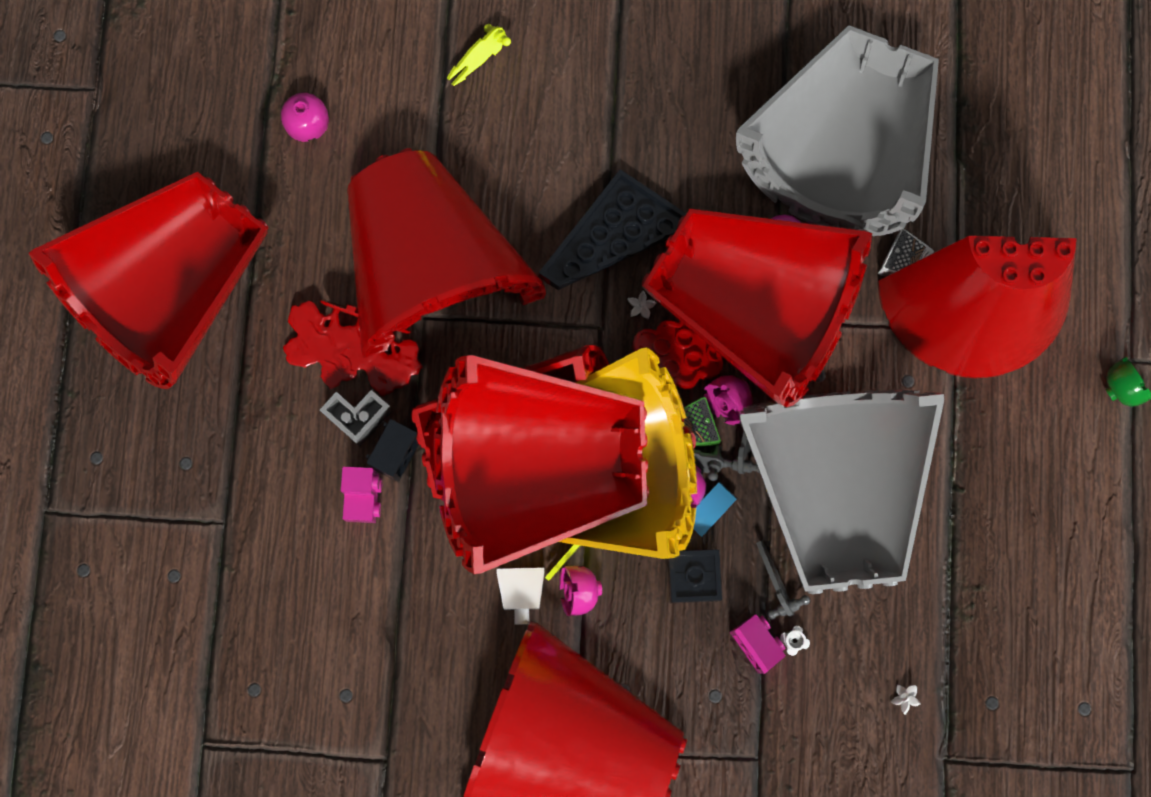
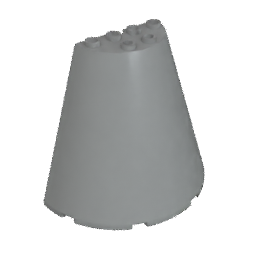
[736,26,939,236]
[739,390,944,594]

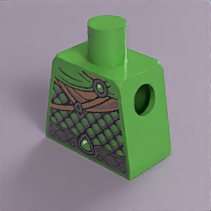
[684,397,721,448]

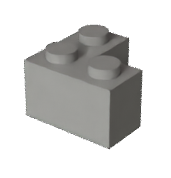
[320,390,393,447]

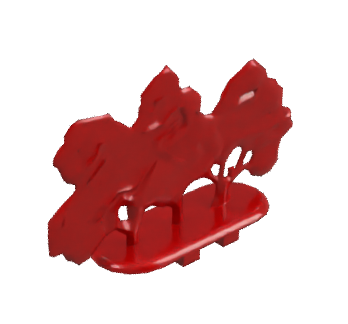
[283,299,423,396]

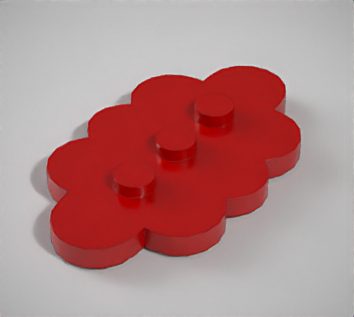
[626,320,723,389]

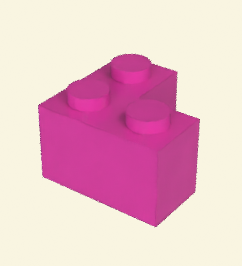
[341,467,383,523]

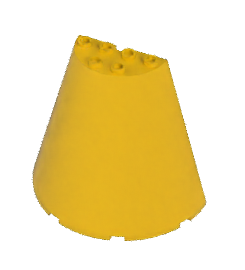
[559,347,697,559]

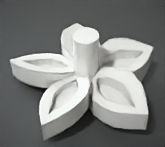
[627,291,656,319]
[891,685,920,714]

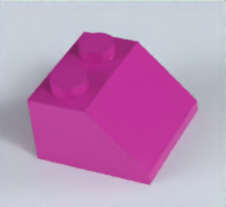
[730,614,786,674]

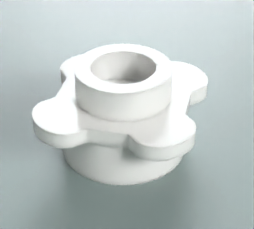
[780,626,810,656]

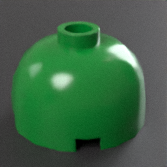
[1105,356,1151,407]

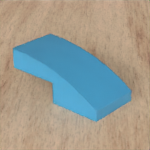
[693,482,738,537]

